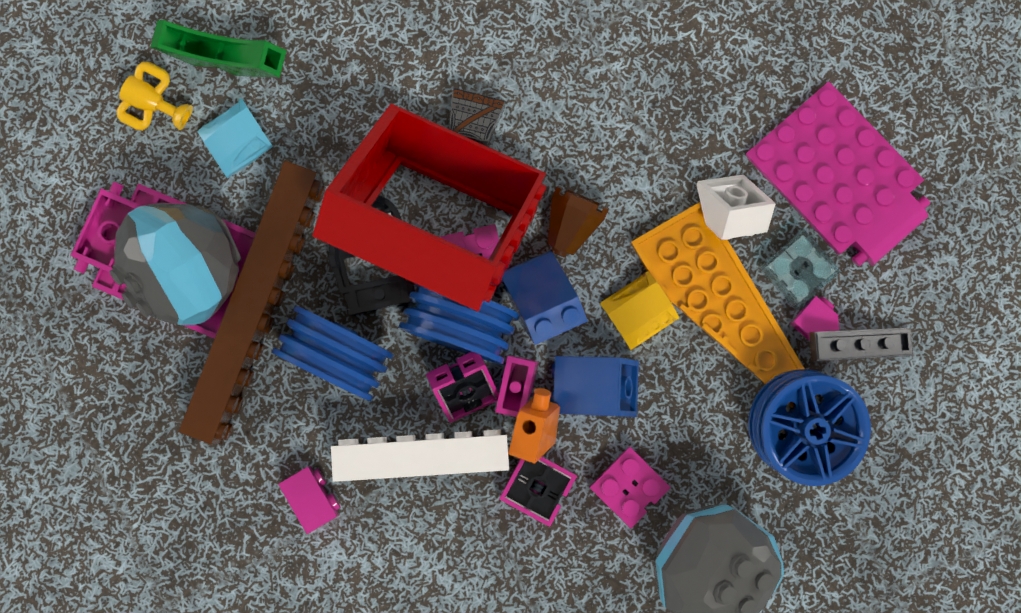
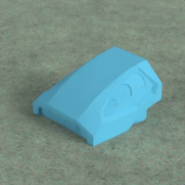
[197,98,273,178]

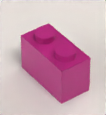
[278,466,341,534]

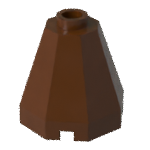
[547,186,609,258]

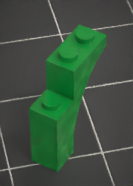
[150,20,287,78]

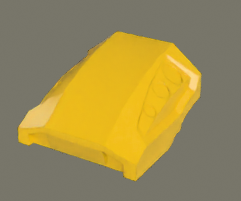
[599,271,679,350]

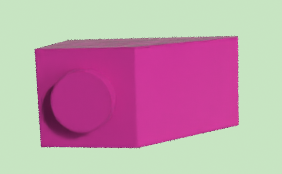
[789,296,839,341]
[495,355,539,417]

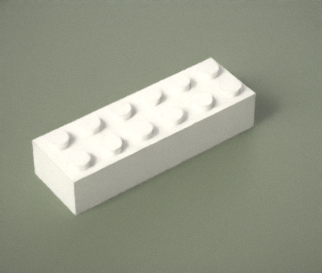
[331,429,509,482]

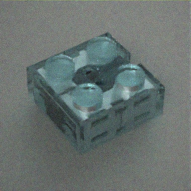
[758,229,842,310]

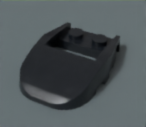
[328,196,415,316]

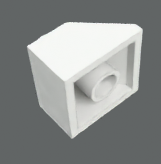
[697,175,776,240]

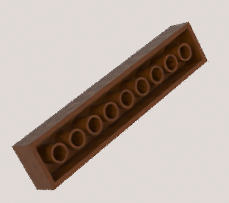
[178,160,326,444]

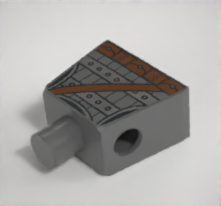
[449,87,505,147]

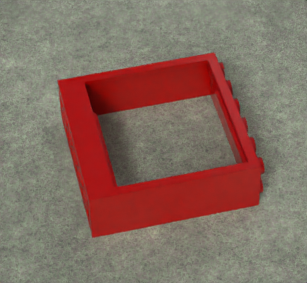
[312,103,547,312]

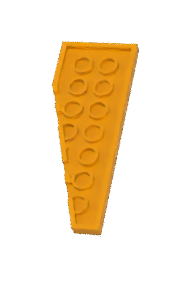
[630,202,820,407]

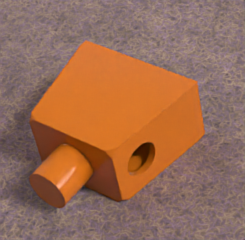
[508,388,560,464]

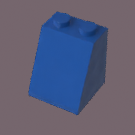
[502,250,588,345]
[550,356,639,417]

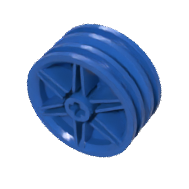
[398,283,520,365]
[271,305,395,402]
[748,369,871,486]

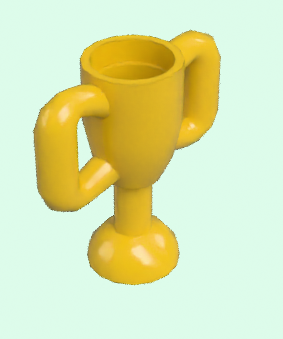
[117,61,193,131]

